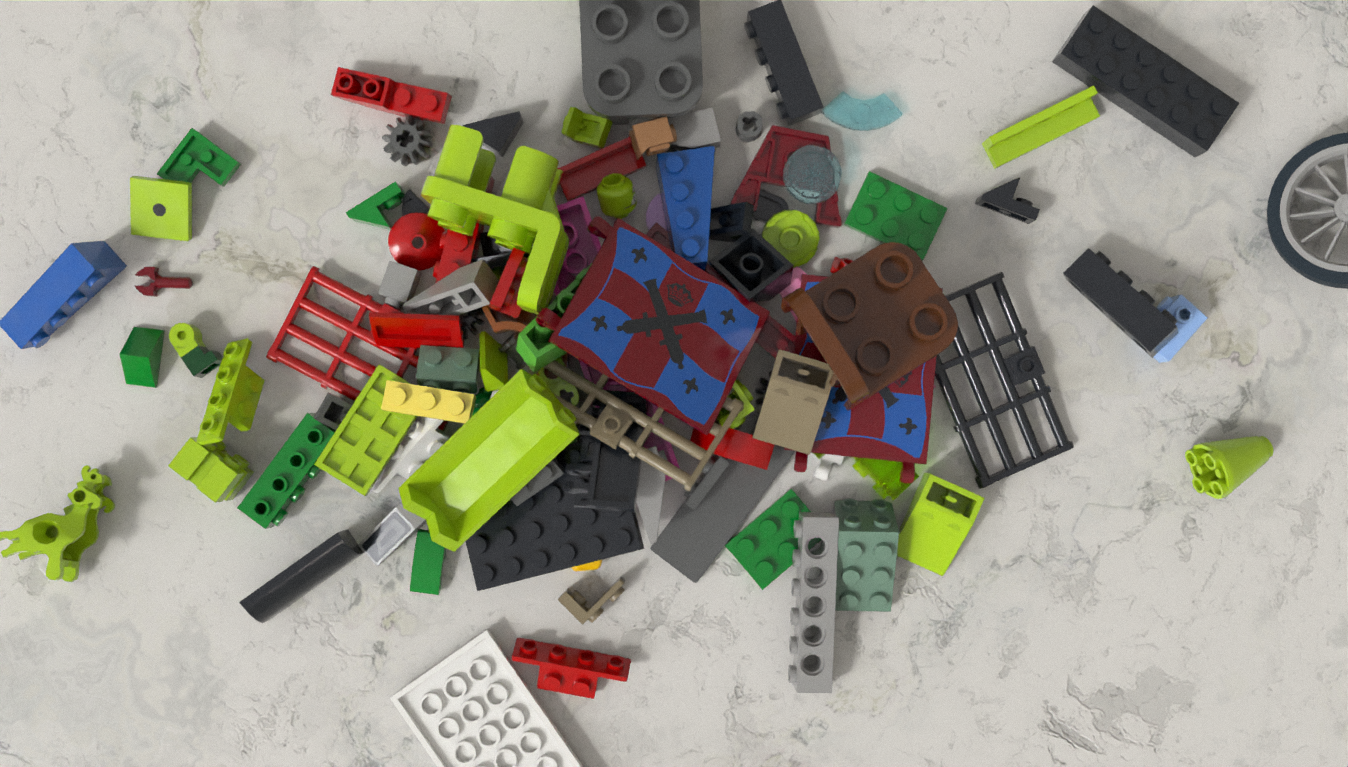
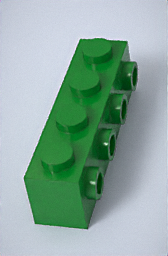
[237,413,336,529]

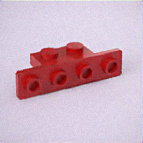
[512,638,631,699]

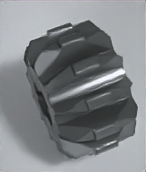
[382,116,433,166]

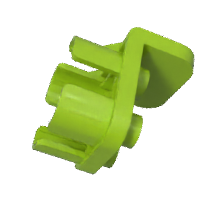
[421,125,569,315]

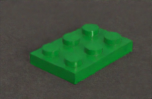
[843,171,948,261]
[725,488,821,590]

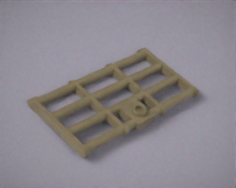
[528,360,745,492]

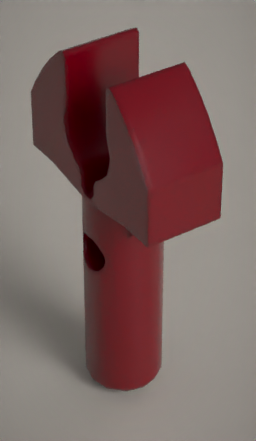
[135,266,193,297]

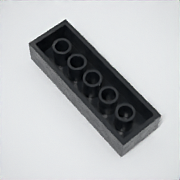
[1052,5,1239,158]

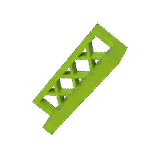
[982,86,1100,169]

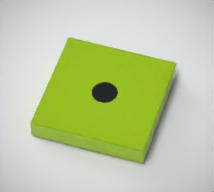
[130,176,192,241]

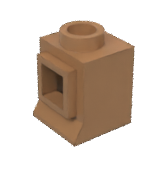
[629,116,677,160]

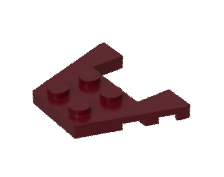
[730,125,842,228]

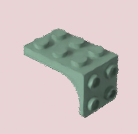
[834,498,899,612]

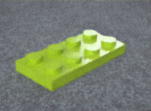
[314,364,418,496]

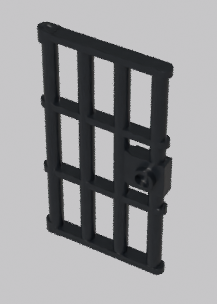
[935,272,1074,489]

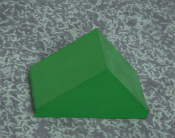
[120,327,165,388]

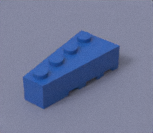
[655,146,715,271]
[0,241,127,349]

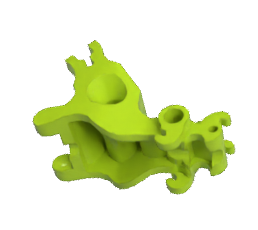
[0,465,115,582]

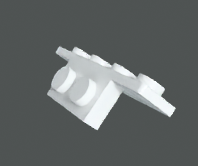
[372,416,451,494]

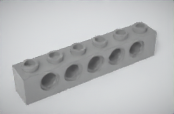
[788,512,839,693]

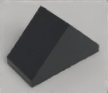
[463,111,524,157]

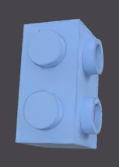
[1154,294,1208,363]

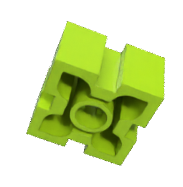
[168,437,254,503]

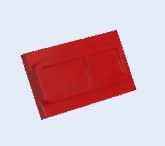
[369,312,464,348]

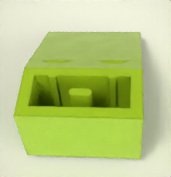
[897,473,985,576]

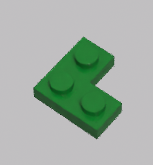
[157,128,241,187]

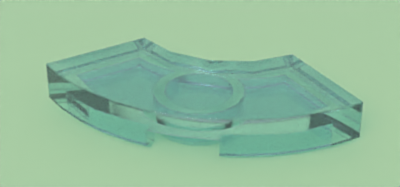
[821,91,903,131]

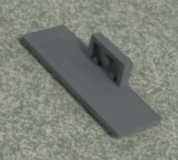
[650,410,795,583]

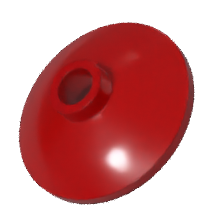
[388,212,445,271]

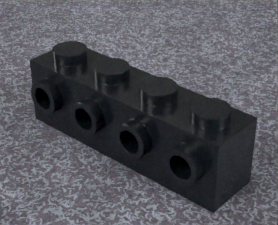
[744,0,824,126]
[1063,248,1178,358]

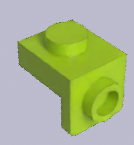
[561,106,613,149]

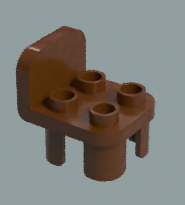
[781,242,958,411]

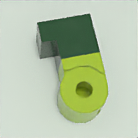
[169,323,223,378]

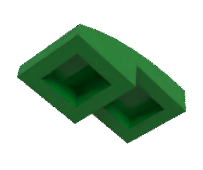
[410,529,446,595]

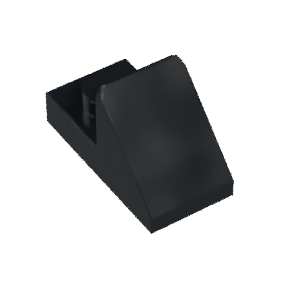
[975,178,1040,224]
[709,202,754,242]

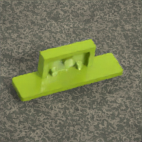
[197,338,265,445]

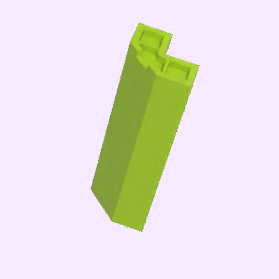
[398,369,579,552]

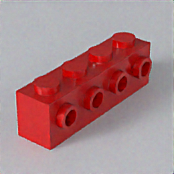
[433,176,495,283]

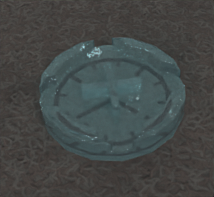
[783,145,842,204]

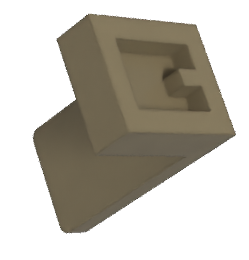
[558,576,625,625]

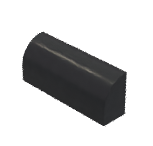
[239,529,364,623]

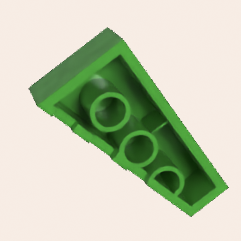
[516,263,592,373]

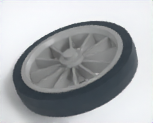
[1267,132,1348,289]

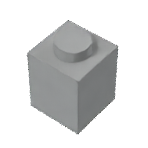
[378,261,422,308]

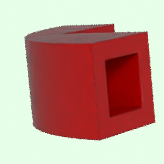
[690,428,774,470]

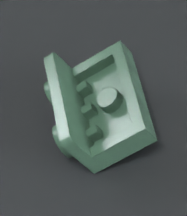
[416,345,480,394]

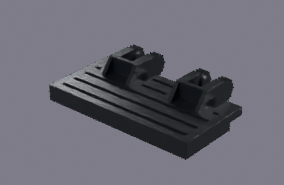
[562,390,648,512]

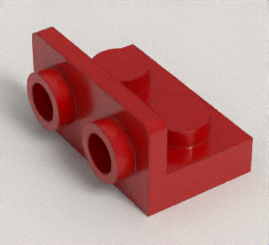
[490,247,528,318]

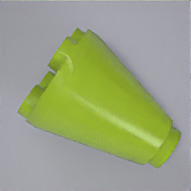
[1185,436,1274,499]

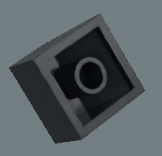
[709,228,793,302]

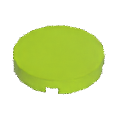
[761,210,820,268]

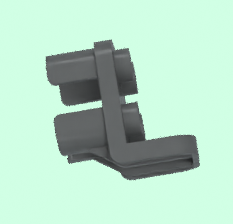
[579,0,703,125]

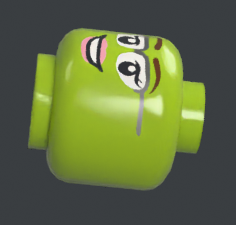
[596,173,637,219]

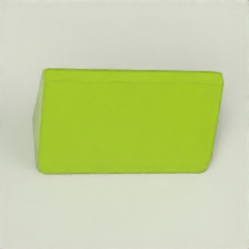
[479,331,508,392]

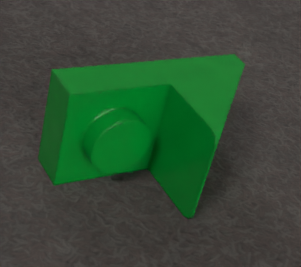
[346,181,405,230]

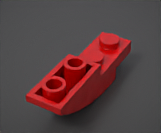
[331,67,452,124]

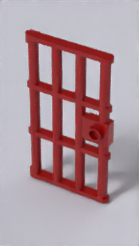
[266,266,480,432]

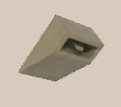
[753,349,834,455]

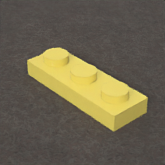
[381,380,476,424]

